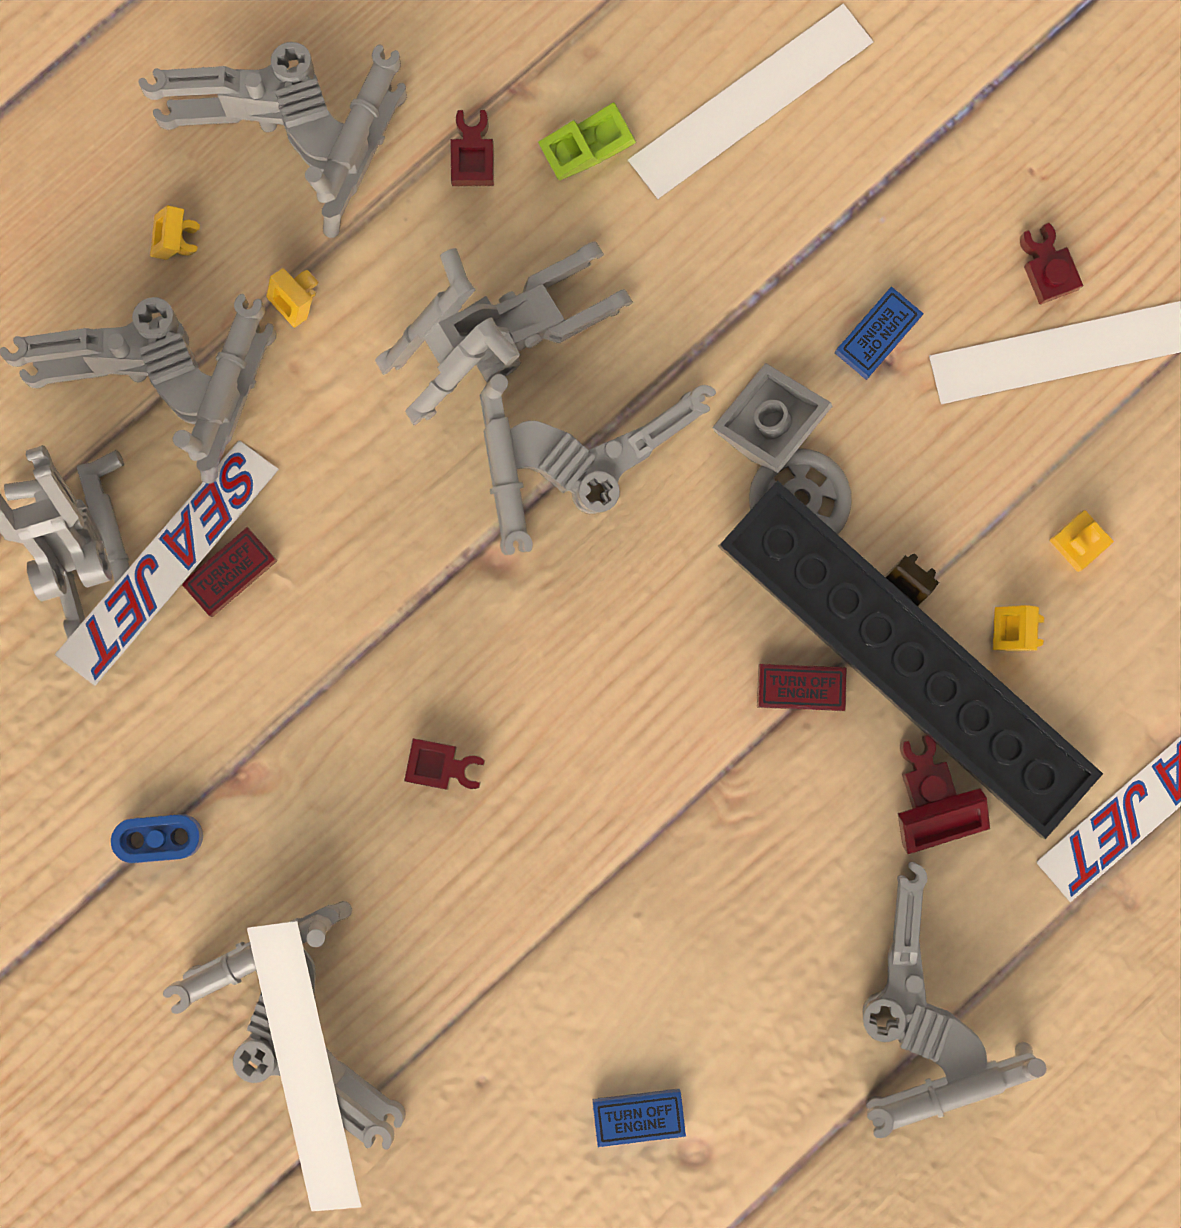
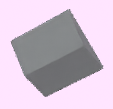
[713,363,833,473]

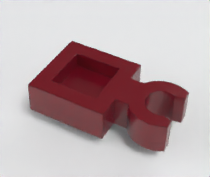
[451,110,494,186]
[1020,223,1084,305]
[900,735,957,809]
[404,738,485,790]

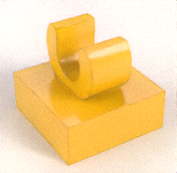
[150,205,200,260]
[266,268,319,328]
[1049,510,1114,572]
[993,605,1044,651]

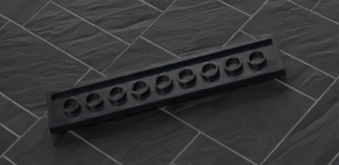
[718,480,1103,839]

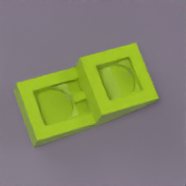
[538,102,637,180]

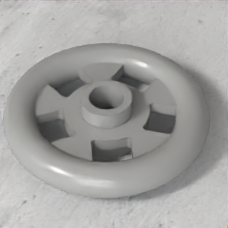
[749,449,852,534]

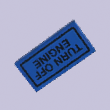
[835,286,924,380]
[592,1089,686,1147]

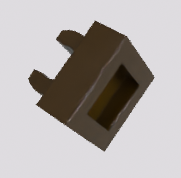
[884,554,939,606]

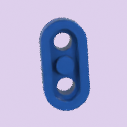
[111,814,203,863]

